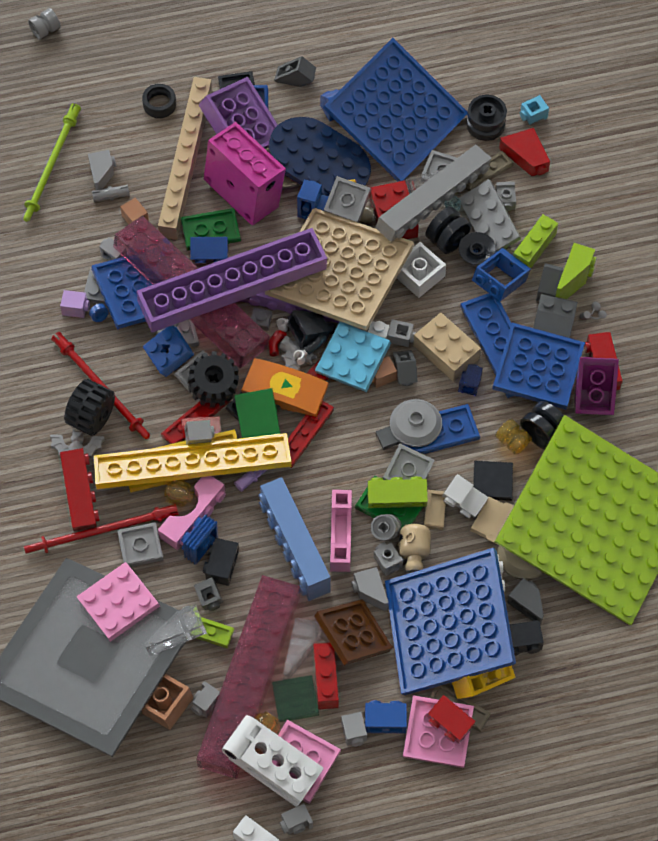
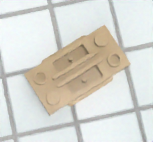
[471,496,514,545]

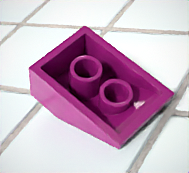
[574,357,619,415]

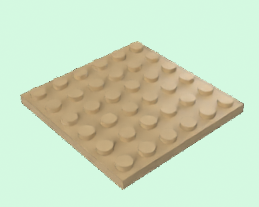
[265,208,414,331]

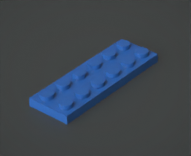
[460,293,515,398]

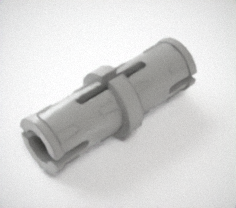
[92,184,130,202]

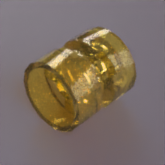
[495,419,532,455]

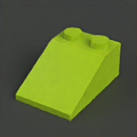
[556,243,597,299]

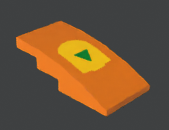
[241,358,329,417]

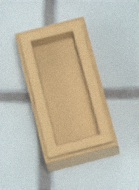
[424,490,446,530]

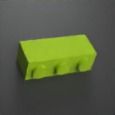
[512,214,558,268]
[367,476,428,508]

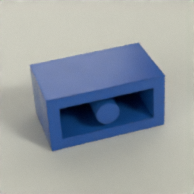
[190,237,228,263]
[365,700,407,734]

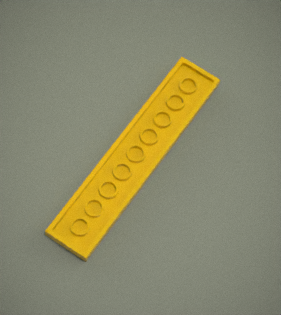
[94,433,292,489]

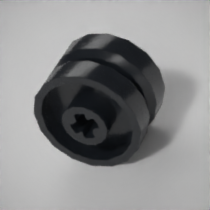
[466,94,507,141]
[425,207,472,254]
[520,401,564,450]

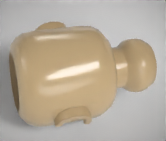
[397,524,431,573]

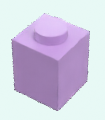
[60,290,90,318]

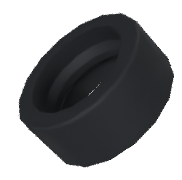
[142,84,176,118]

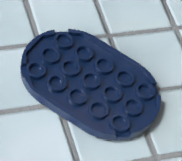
[268,117,371,196]

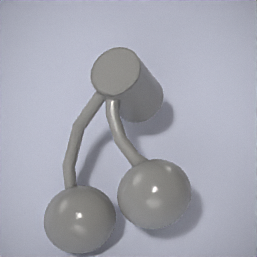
[580,301,607,320]

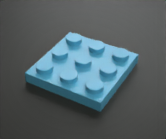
[315,322,391,392]

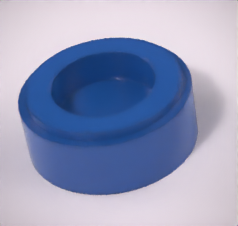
[89,304,109,322]

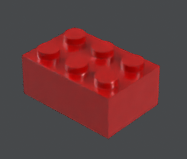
[369,180,419,239]

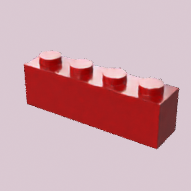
[60,448,100,531]

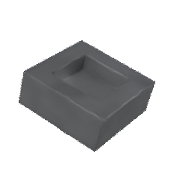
[250,308,272,330]

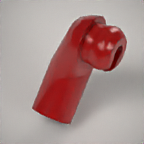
[268,330,287,357]

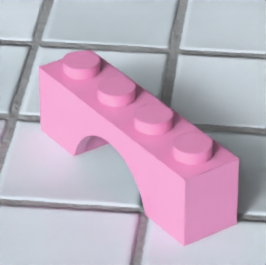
[158,476,226,550]
[330,490,352,572]

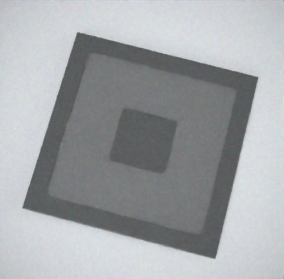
[0,558,199,757]

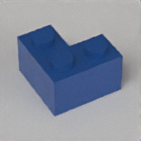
[297,179,329,220]

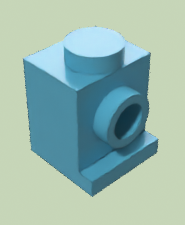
[520,95,549,125]

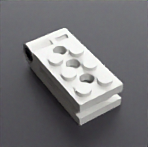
[222,715,324,807]

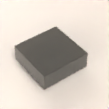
[376,426,401,450]

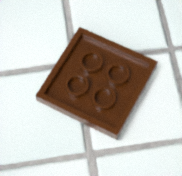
[314,599,393,666]

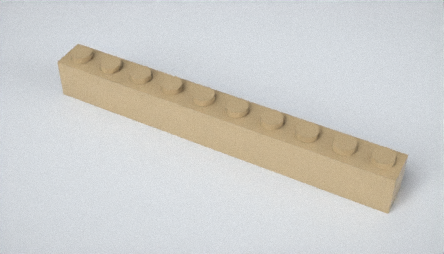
[158,77,212,240]

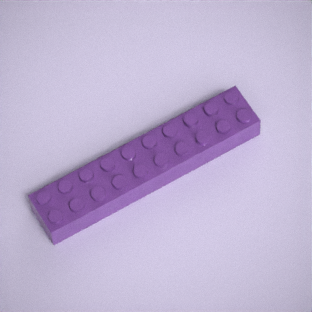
[137,228,327,333]

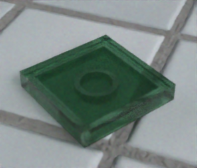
[272,675,319,722]

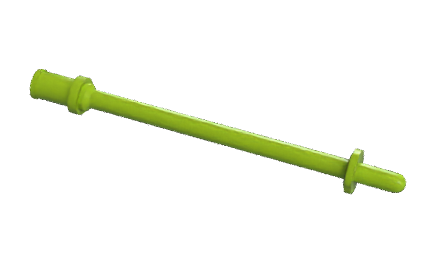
[23,103,81,222]

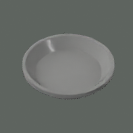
[390,399,442,447]

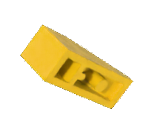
[452,665,516,699]

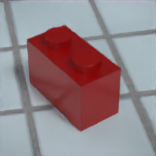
[427,695,476,744]

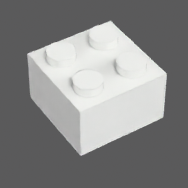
[397,242,446,298]

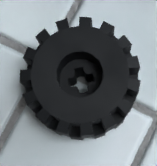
[188,351,239,407]
[64,379,115,436]

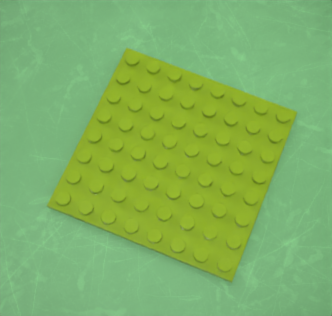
[494,415,658,626]

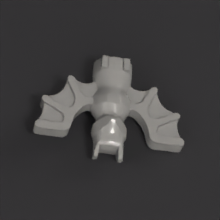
[279,336,317,371]
[50,429,105,458]

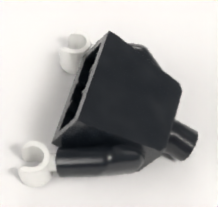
[277,310,335,365]

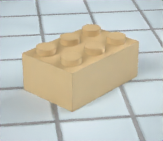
[413,313,481,382]

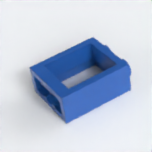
[472,248,531,301]

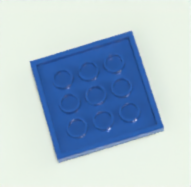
[91,247,175,329]
[492,323,585,410]

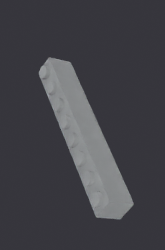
[375,145,491,242]

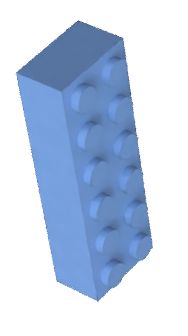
[258,477,331,601]

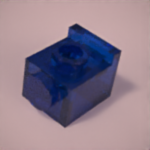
[458,364,483,396]

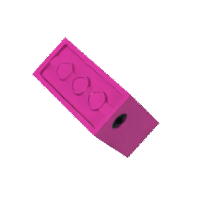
[203,122,286,226]

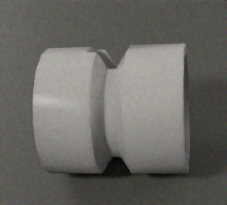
[28,8,61,40]
[371,514,402,540]

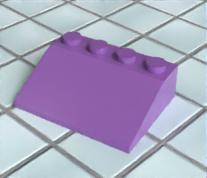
[199,77,278,149]

